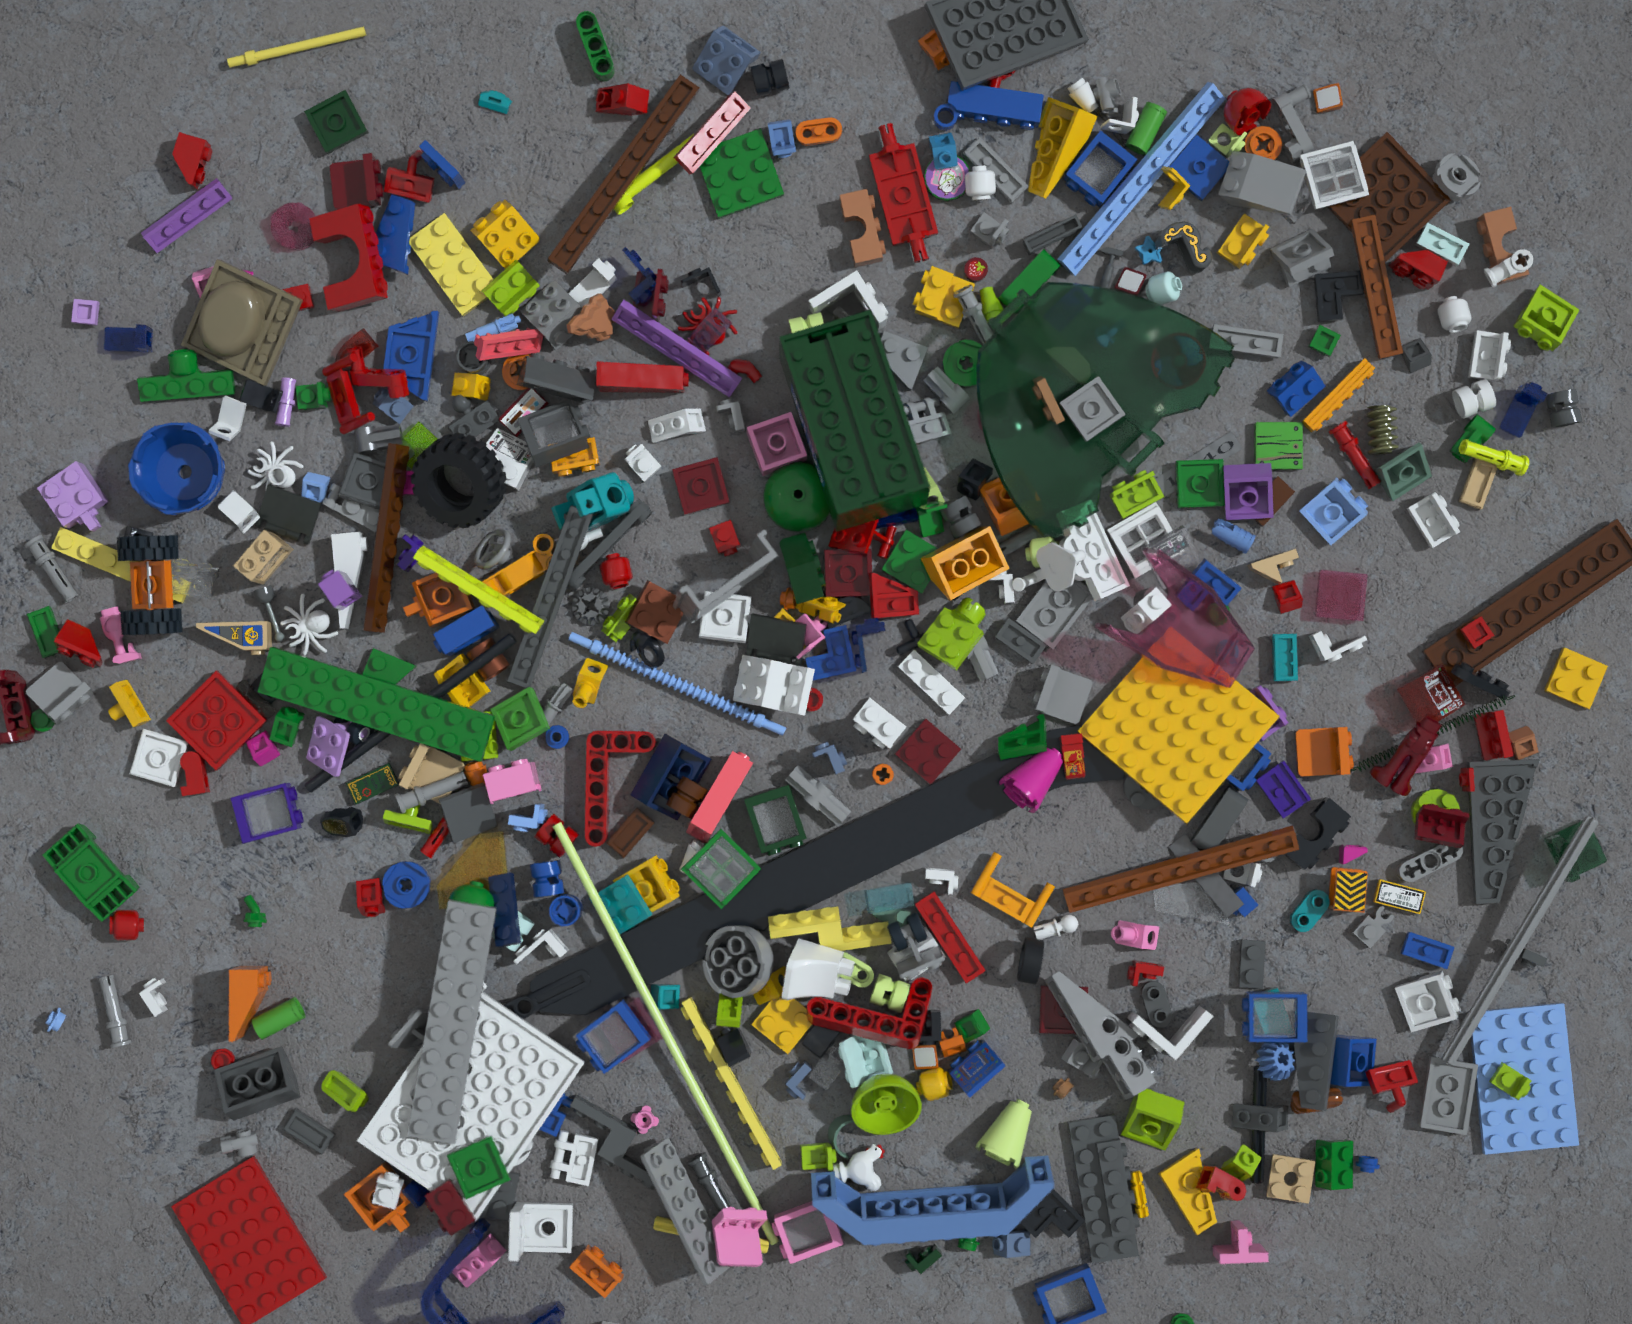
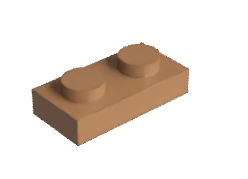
[1032,376,1065,424]

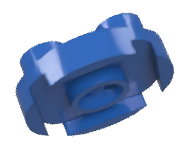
[382,861,431,908]

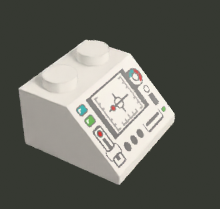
[486,428,534,491]

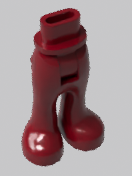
[1370,716,1442,796]

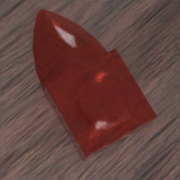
[335,328,379,368]

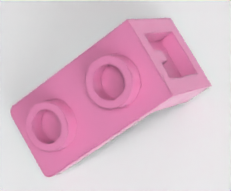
[1398,743,1453,774]

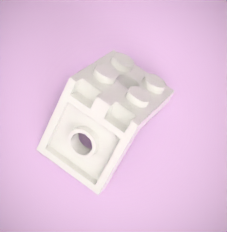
[809,270,888,331]
[1127,1006,1213,1060]
[509,1202,573,1261]

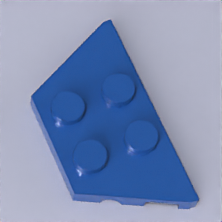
[383,311,439,402]

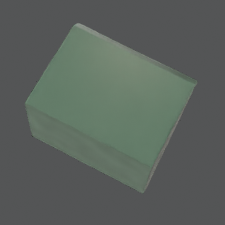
[1374,442,1432,501]

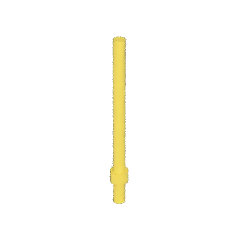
[227,27,366,68]

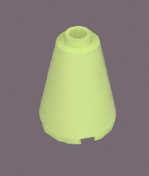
[975,1099,1032,1169]

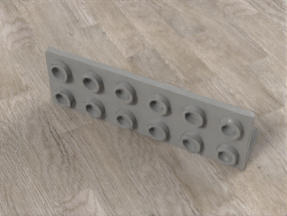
[641,1137,731,1285]

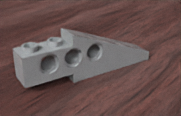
[1045,971,1156,1100]

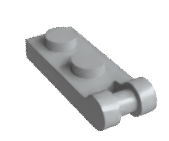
[322,483,379,532]

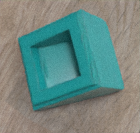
[651,984,680,1009]

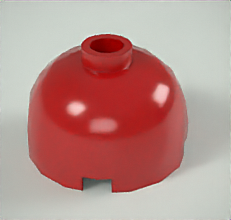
[1223,88,1271,135]

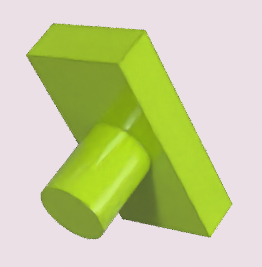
[383,805,433,835]
[716,993,743,1028]

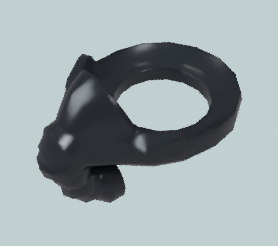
[629,632,665,668]

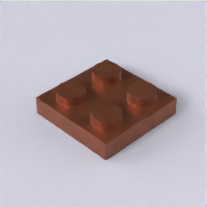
[625,580,684,644]

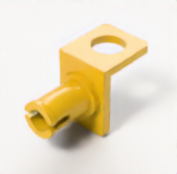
[572,658,608,708]

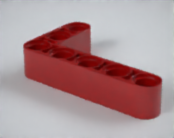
[585,731,657,847]
[807,977,932,1049]

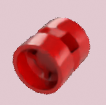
[534,814,579,858]

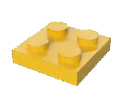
[1544,647,1608,709]
[751,995,814,1054]

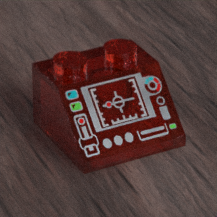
[1397,663,1465,723]

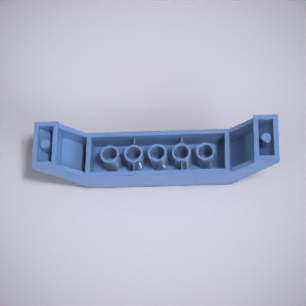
[811,1155,1054,1246]

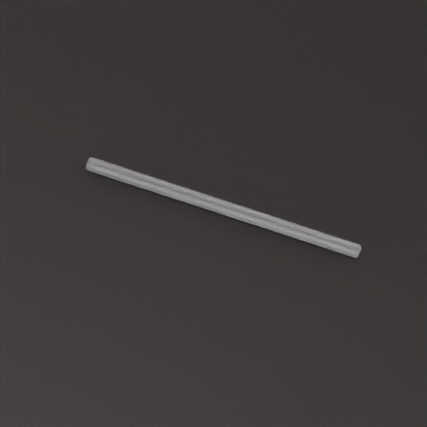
[1442,816,1598,1065]

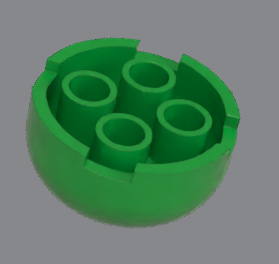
[763,461,830,533]

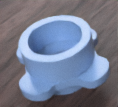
[45,1007,66,1032]

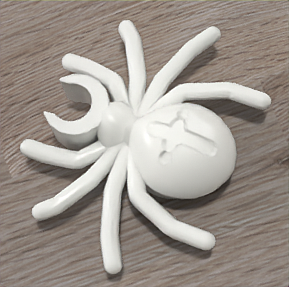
[247,441,303,492]
[280,594,338,656]

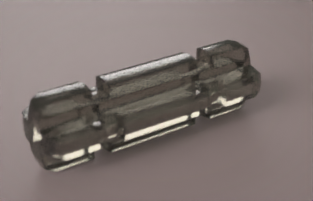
[236,680,276,719]

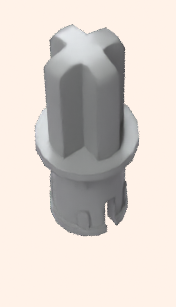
[543,683,573,725]

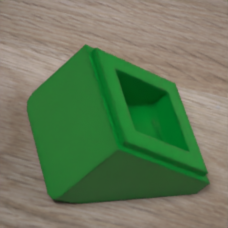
[954,1009,990,1043]

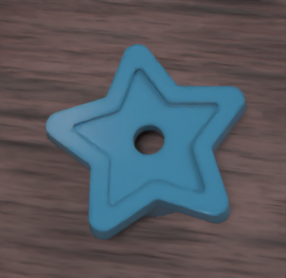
[1135,236,1162,265]

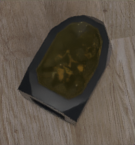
[320,807,363,837]

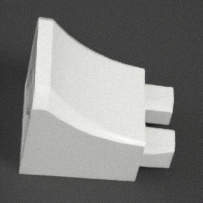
[782,938,855,1000]

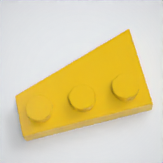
[1158,1148,1217,1235]

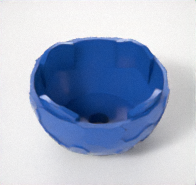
[128,422,225,515]

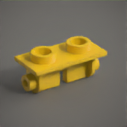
[794,596,846,623]

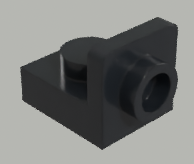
[957,458,993,500]

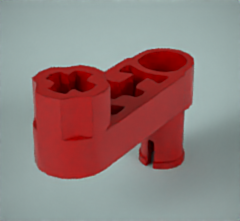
[347,346,409,398]

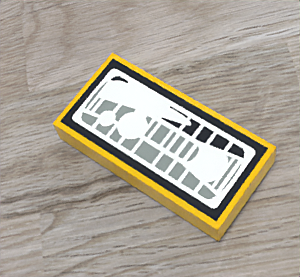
[1373,879,1426,914]

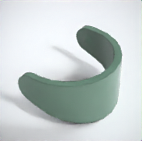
[871,906,911,927]
[828,1115,854,1159]

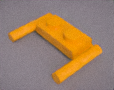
[970,852,1055,928]

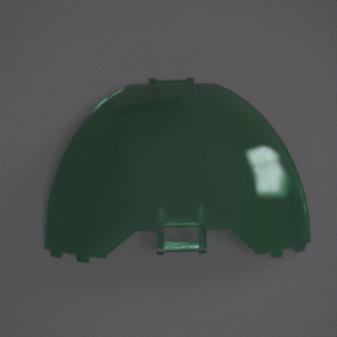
[977,282,1235,538]

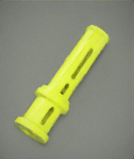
[1459,439,1529,476]

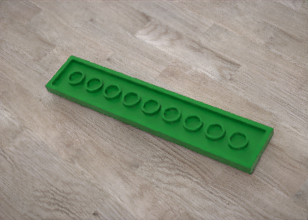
[258,647,495,762]

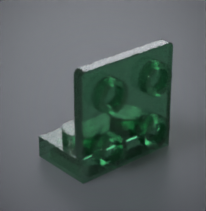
[1544,820,1607,883]

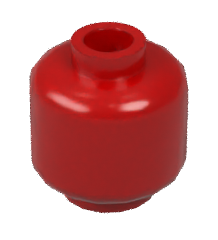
[599,553,633,589]
[109,910,144,941]

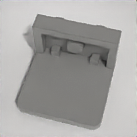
[521,281,582,350]
[26,662,93,726]
[1032,665,1092,724]

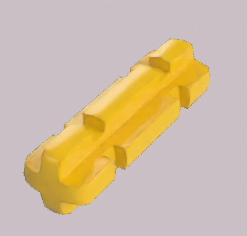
[1130,1171,1149,1218]

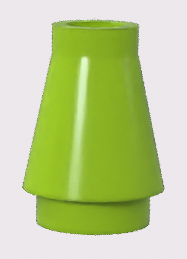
[979,287,1005,324]

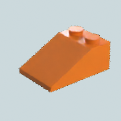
[229,966,272,1042]

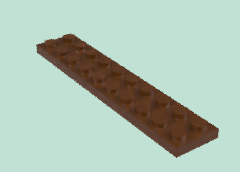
[1422,519,1632,690]

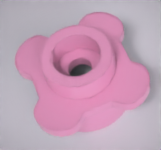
[631,1105,659,1134]

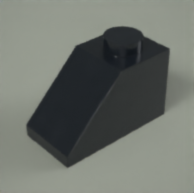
[717,1027,751,1068]

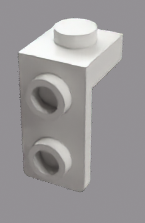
[569,258,617,307]
[1121,587,1172,635]

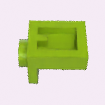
[1489,1062,1531,1100]
[1221,1144,1261,1182]

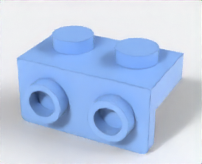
[508,803,548,832]

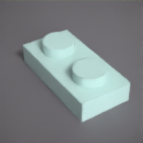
[1415,223,1469,266]

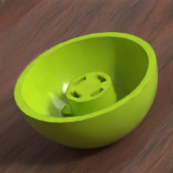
[851,1073,922,1135]

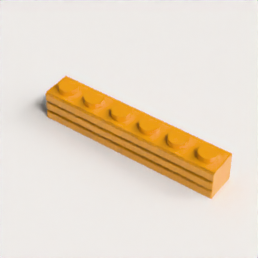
[1301,358,1375,432]

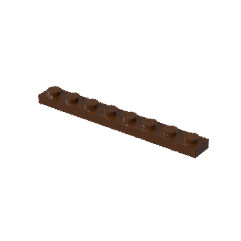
[363,443,409,633]

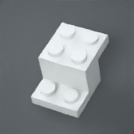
[733,655,815,716]

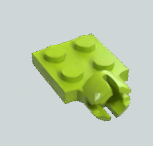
[917,597,986,671]

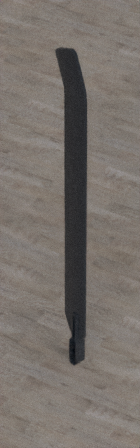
[503,726,1126,1019]

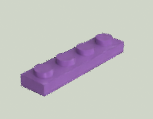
[141,178,233,253]

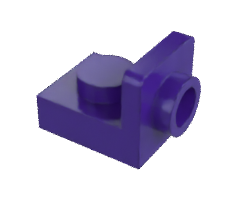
[397,534,424,572]

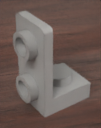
[970,212,1009,249]

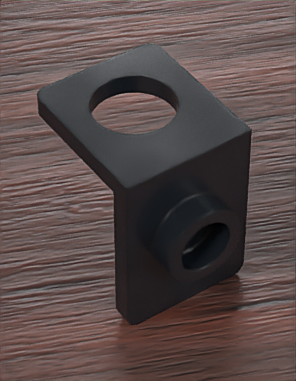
[681,267,721,297]
[239,379,283,413]

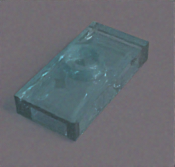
[864,882,914,914]

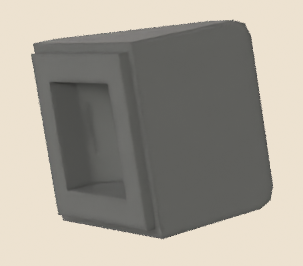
[1401,338,1432,373]

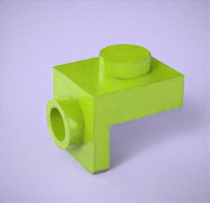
[800,1142,836,1171]

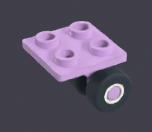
[306,716,374,777]

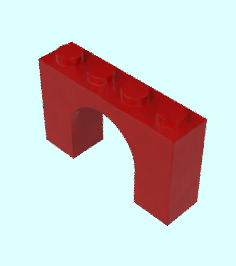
[309,204,388,312]

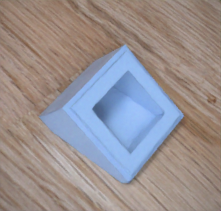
[301,472,330,505]

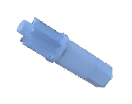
[465,313,521,342]

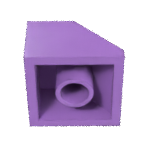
[1224,463,1274,520]

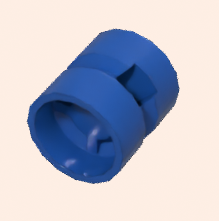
[530,860,564,897]
[549,894,583,926]

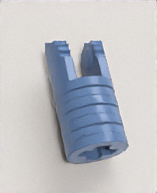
[1211,518,1256,554]

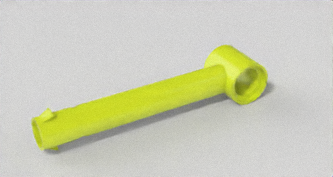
[614,134,694,215]

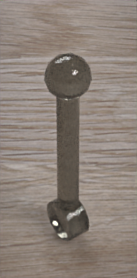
[1095,107,1127,148]

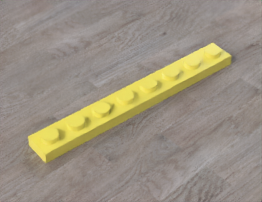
[680,996,782,1170]

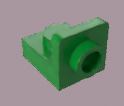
[296,382,331,410]
[269,707,305,747]

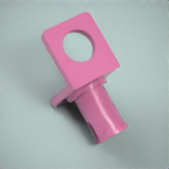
[795,614,828,659]
[1111,920,1159,950]

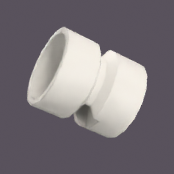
[1452,379,1496,419]

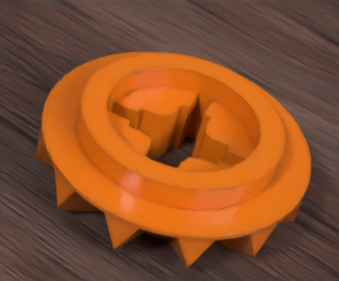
[1244,126,1282,160]
[502,354,530,391]

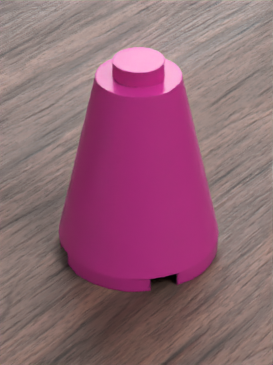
[999,748,1063,813]

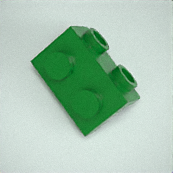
[1315,1139,1353,1190]

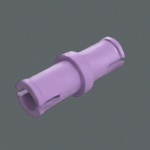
[275,377,296,427]

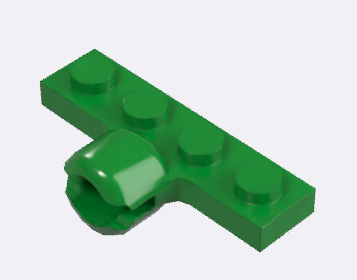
[137,349,236,402]

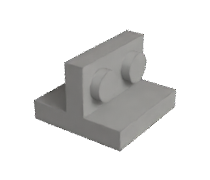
[1270,229,1334,287]

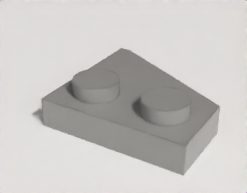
[881,331,928,391]

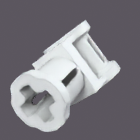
[1484,249,1533,288]

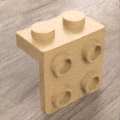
[398,743,465,804]

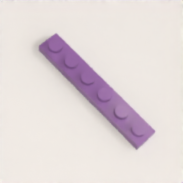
[612,300,742,398]

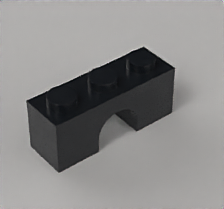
[1284,797,1351,870]

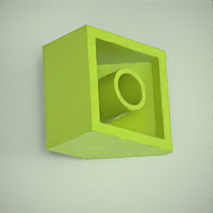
[1121,1089,1185,1151]

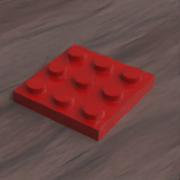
[166,671,268,771]

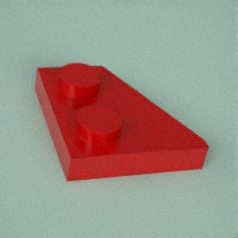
[869,572,919,618]

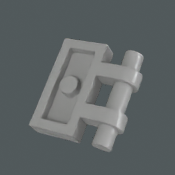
[903,397,952,444]

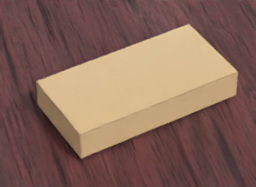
[1458,458,1497,510]

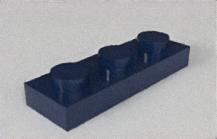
[488,872,521,948]

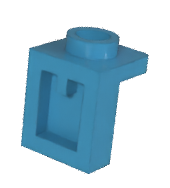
[928,133,958,169]

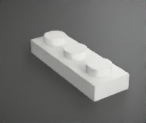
[898,650,965,715]

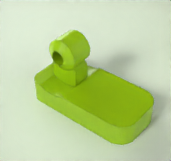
[321,1070,369,1112]

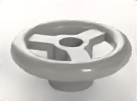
[475,529,511,569]

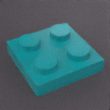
[589,874,653,934]

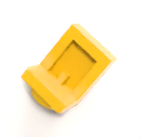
[451,372,491,401]

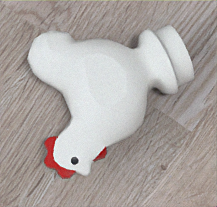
[833,1144,885,1191]

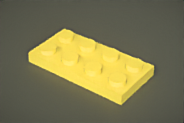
[409,213,494,317]

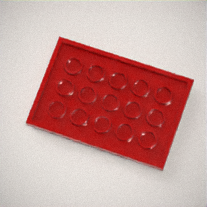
[171,1156,327,1324]

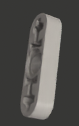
[1397,844,1463,882]

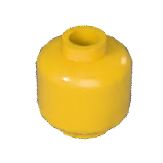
[916,1067,953,1101]

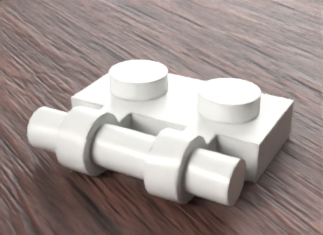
[550,1130,599,1186]

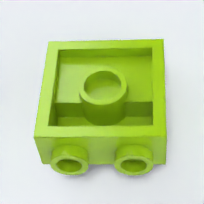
[1513,285,1579,352]

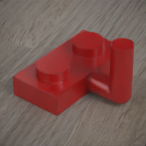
[384,150,435,203]
[1365,1060,1418,1113]

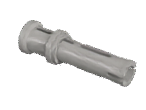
[953,285,1001,355]
[24,535,79,603]
[395,771,468,814]
[98,975,132,1048]

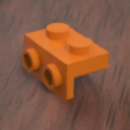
[569,1244,624,1298]

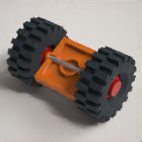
[117,535,183,635]

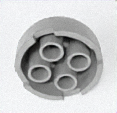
[702,925,774,998]

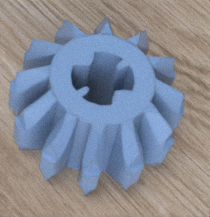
[1255,1042,1296,1081]

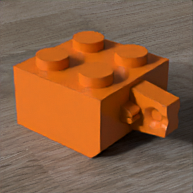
[403,566,476,628]
[344,1161,415,1233]

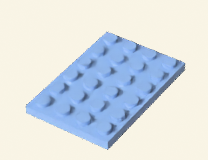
[1471,1003,1579,1155]

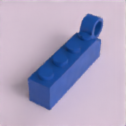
[933,81,1044,130]

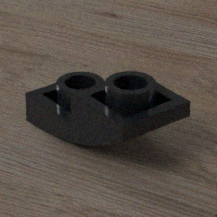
[802,1014,847,1059]

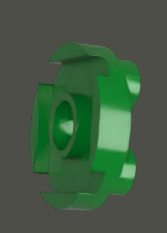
[942,340,990,388]

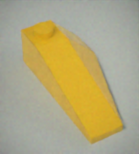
[1028,97,1098,199]

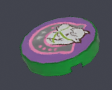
[924,156,970,202]

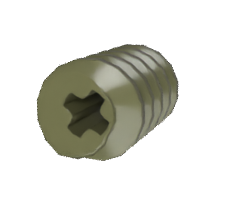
[1367,405,1399,455]

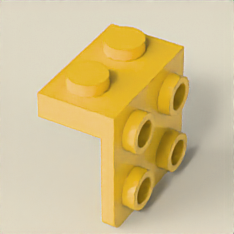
[470,200,539,269]

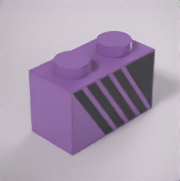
[318,570,362,610]

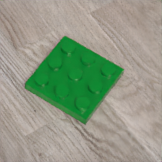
[700,128,784,219]

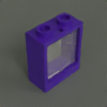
[231,783,304,844]

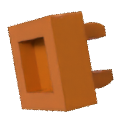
[939,1028,967,1058]

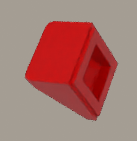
[1272,580,1303,614]

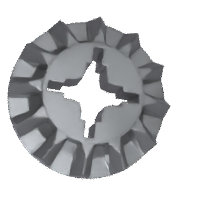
[572,587,610,625]

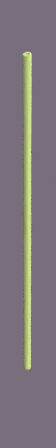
[553,822,779,1245]

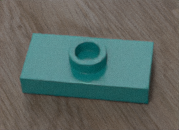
[1272,634,1298,681]

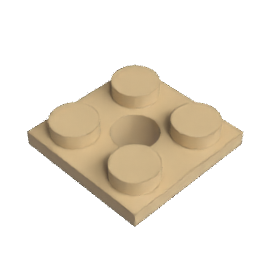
[1266,1154,1315,1204]

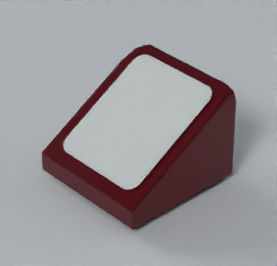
[1114,267,1147,298]

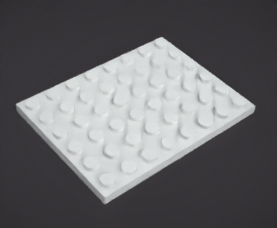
[357,991,585,1221]

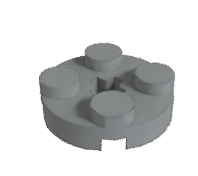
[1432,153,1481,202]

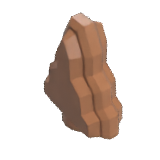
[566,293,615,341]

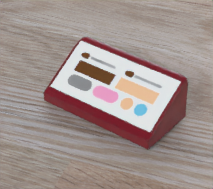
[498,388,549,437]

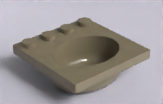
[181,259,303,385]

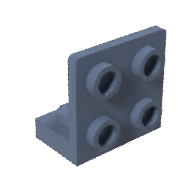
[692,25,761,95]

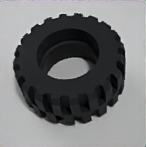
[411,433,507,528]

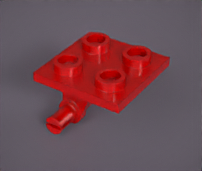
[828,519,897,559]

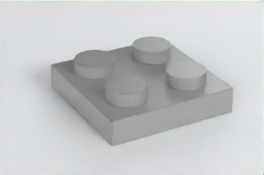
[1059,376,1126,442]

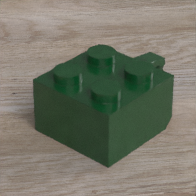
[779,532,826,604]

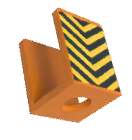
[1328,867,1368,913]

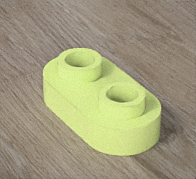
[840,951,874,988]

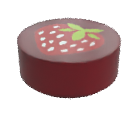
[964,257,988,282]

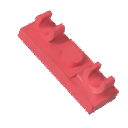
[474,328,544,361]

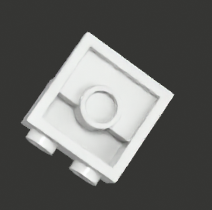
[1395,971,1461,1032]

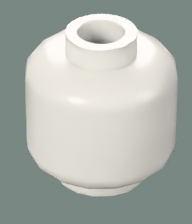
[965,166,996,200]
[1438,296,1471,333]

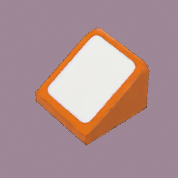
[1313,83,1343,113]
[912,1044,939,1069]

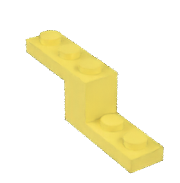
[768,906,892,951]

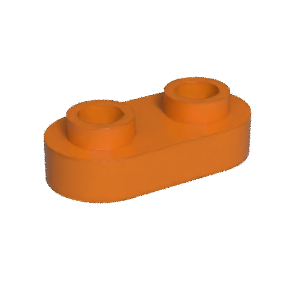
[796,117,842,146]

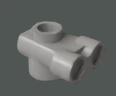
[1093,77,1121,118]
[220,1128,258,1157]

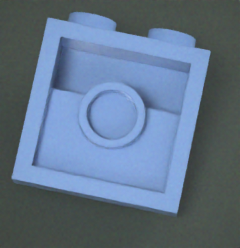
[1299,477,1368,545]

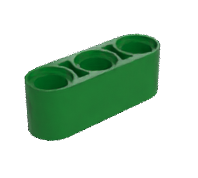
[576,11,615,81]
[998,249,1061,314]

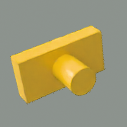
[108,680,151,727]

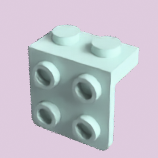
[838,1035,893,1088]

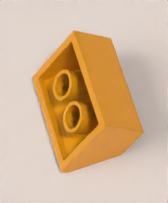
[921,526,1010,600]

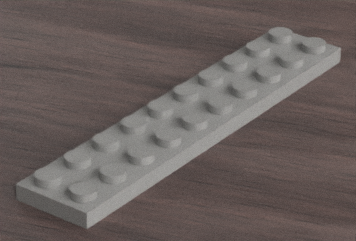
[407,899,497,1144]

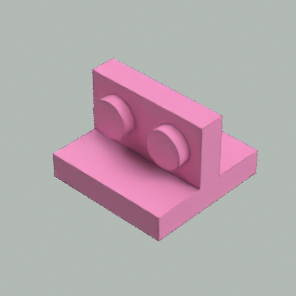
[1213,1220,1268,1264]

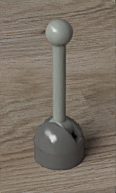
[253,585,284,642]

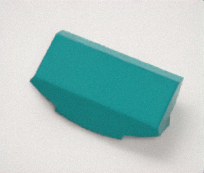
[478,90,512,114]

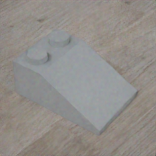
[1218,151,1306,215]

